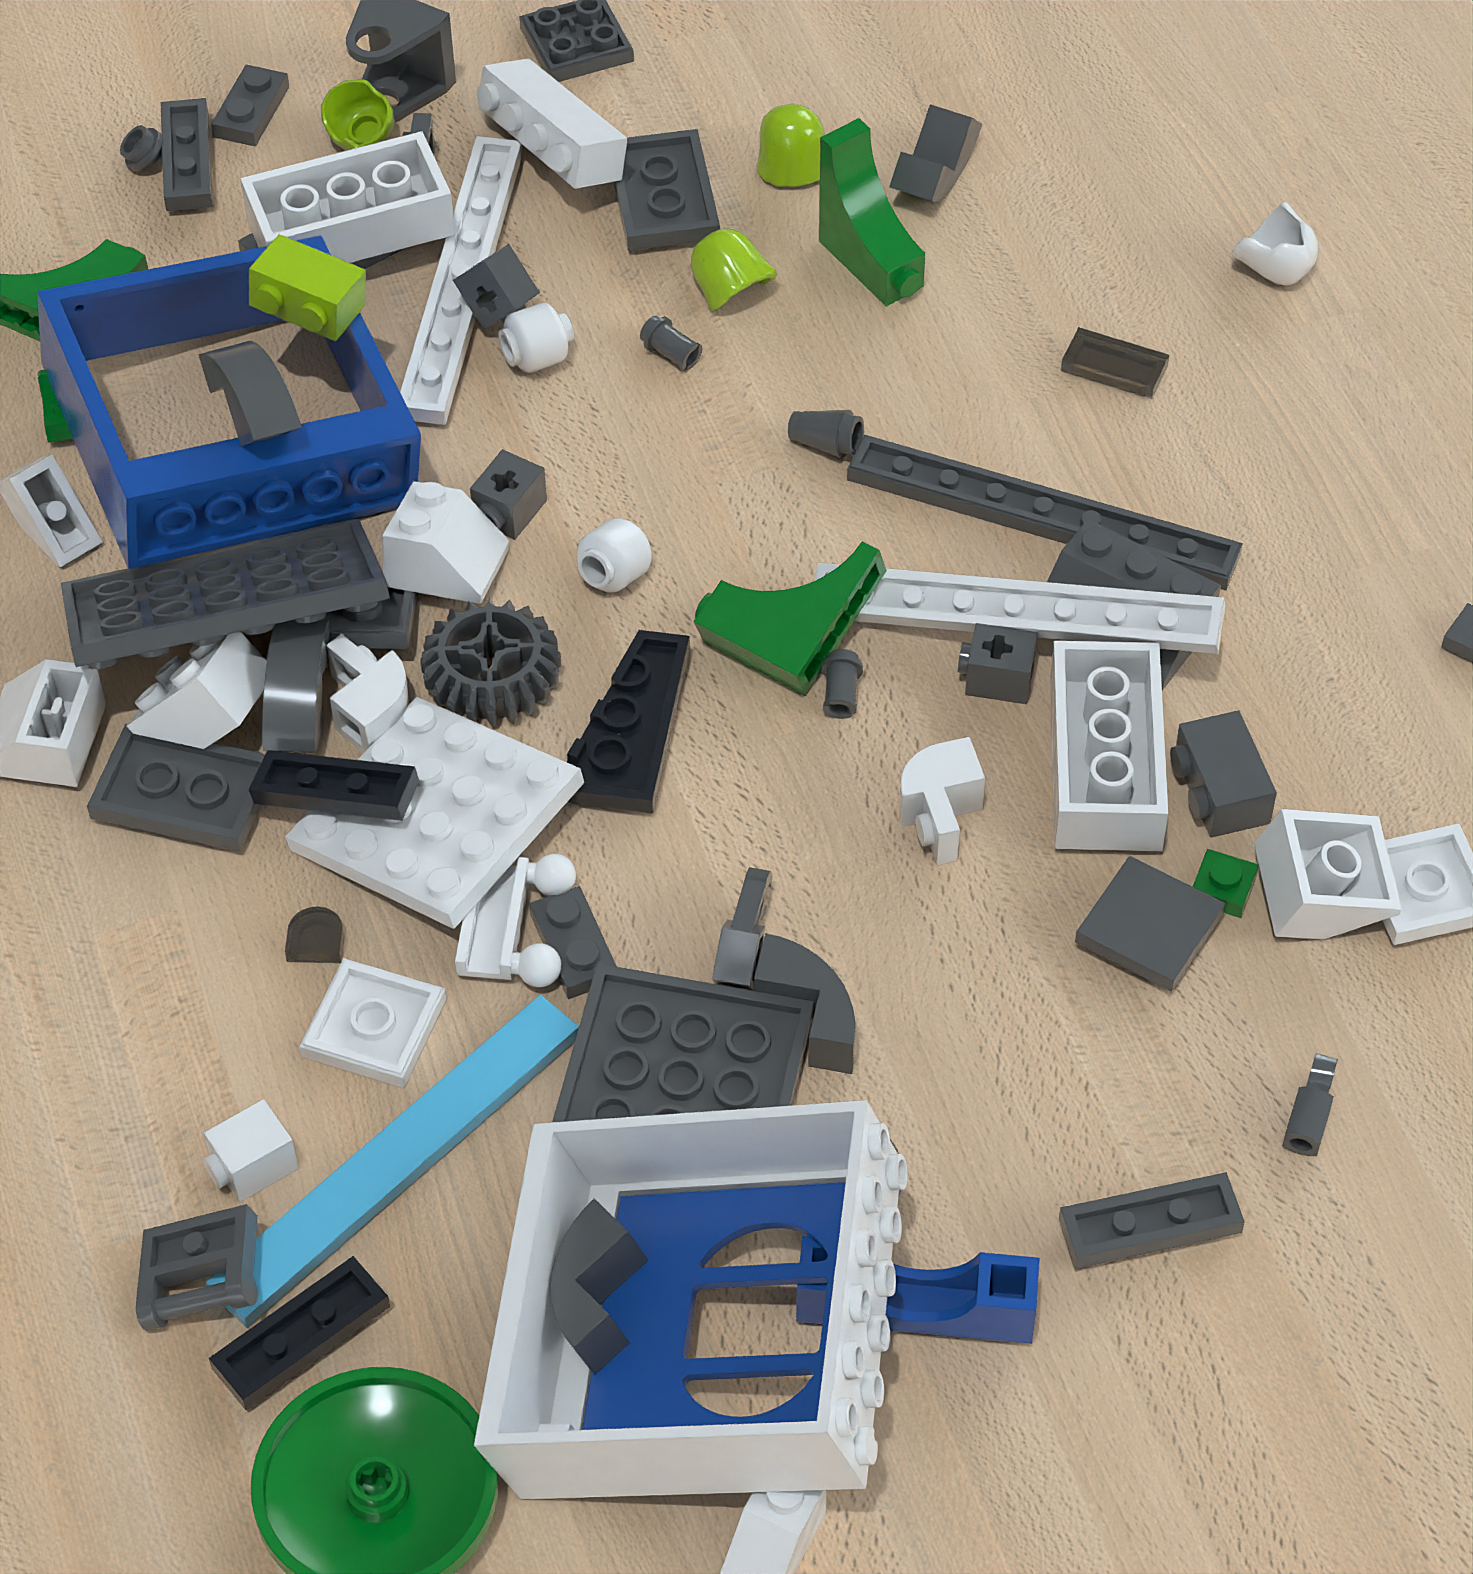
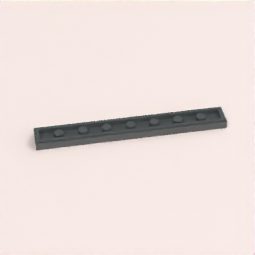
[847,434,1243,591]

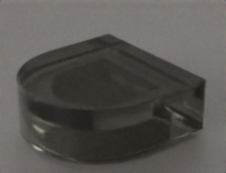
[285,906,344,963]

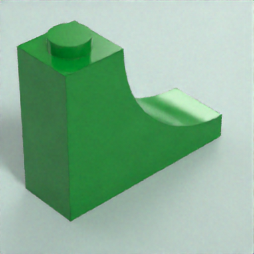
[819,118,925,307]
[0,239,148,341]
[693,541,887,696]

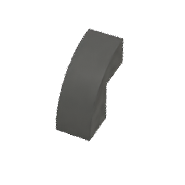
[889,104,982,202]
[198,341,302,446]
[262,619,329,752]
[754,933,855,1074]
[550,1198,648,1375]

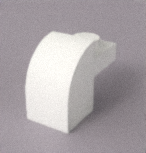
[326,634,410,753]
[899,737,985,865]

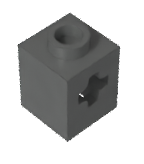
[452,244,540,329]
[470,449,547,540]
[958,623,1038,705]

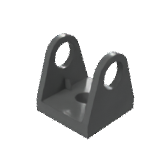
[346,0,456,123]

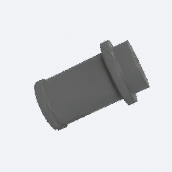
[640,316,703,371]
[822,649,863,719]

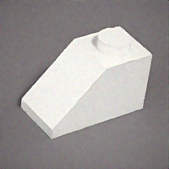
[0,455,103,567]
[720,1490,827,1574]

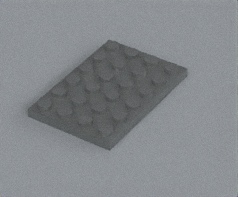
[61,519,390,669]

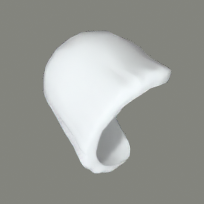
[1231,202,1319,286]

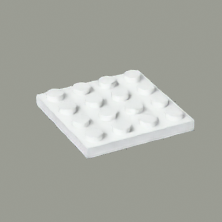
[285,697,584,929]

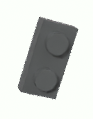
[211,64,289,147]
[529,886,617,999]

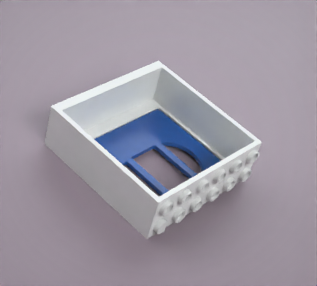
[474,1100,908,1499]

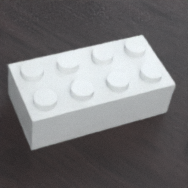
[240,131,455,263]
[1050,641,1168,851]

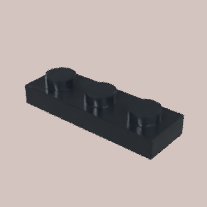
[249,750,420,821]
[209,1256,390,1410]

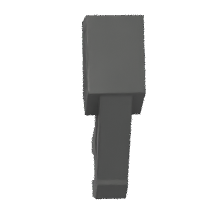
[712,867,773,991]

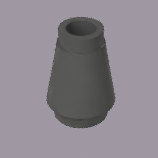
[788,410,864,458]

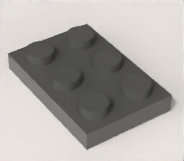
[613,129,720,251]
[87,724,265,852]

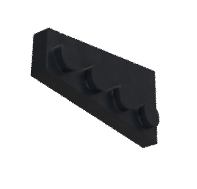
[567,630,690,813]

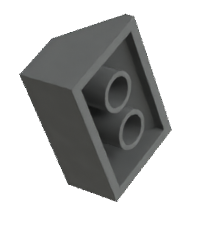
[1047,519,1221,690]

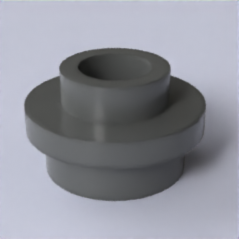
[120,125,163,171]

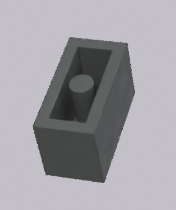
[1170,710,1277,838]

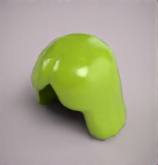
[756,104,825,188]
[690,229,777,311]

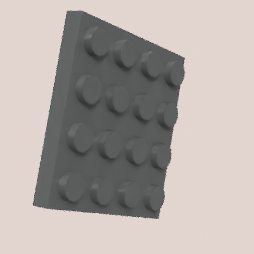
[552,963,814,1123]

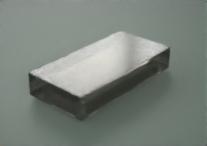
[1061,327,1169,399]

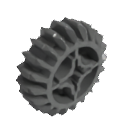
[420,598,561,728]

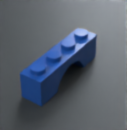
[796,1236,1040,1344]

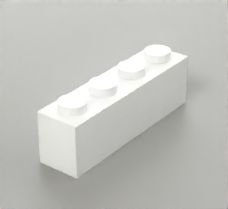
[477,58,627,189]

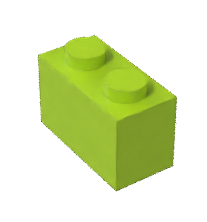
[249,234,366,341]

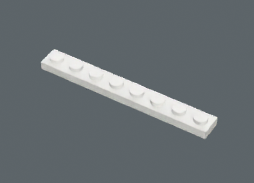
[400,136,523,425]
[814,563,1226,654]

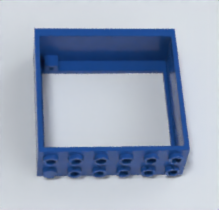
[37,235,421,569]

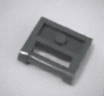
[136,1204,258,1331]

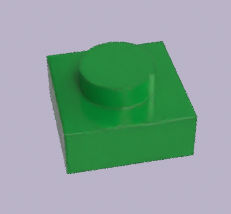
[1193,849,1259,918]

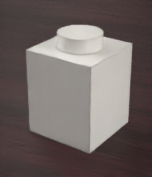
[203,1099,299,1203]

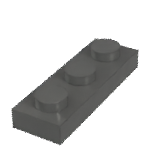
[160,98,213,211]
[1059,1172,1245,1269]

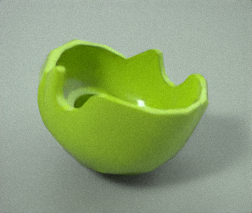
[321,79,395,151]

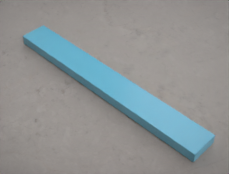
[205,995,579,1328]

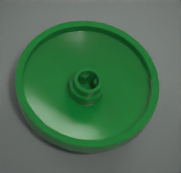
[251,1367,499,1574]

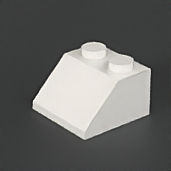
[382,481,510,604]
[1254,809,1402,940]

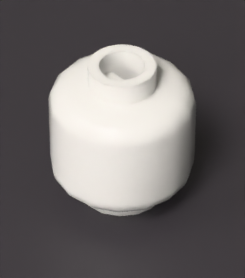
[498,303,574,373]
[577,518,652,593]

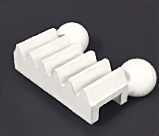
[455,854,576,987]

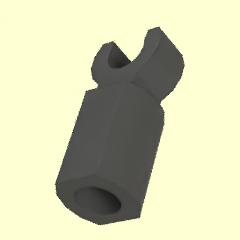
[1282,1053,1338,1156]

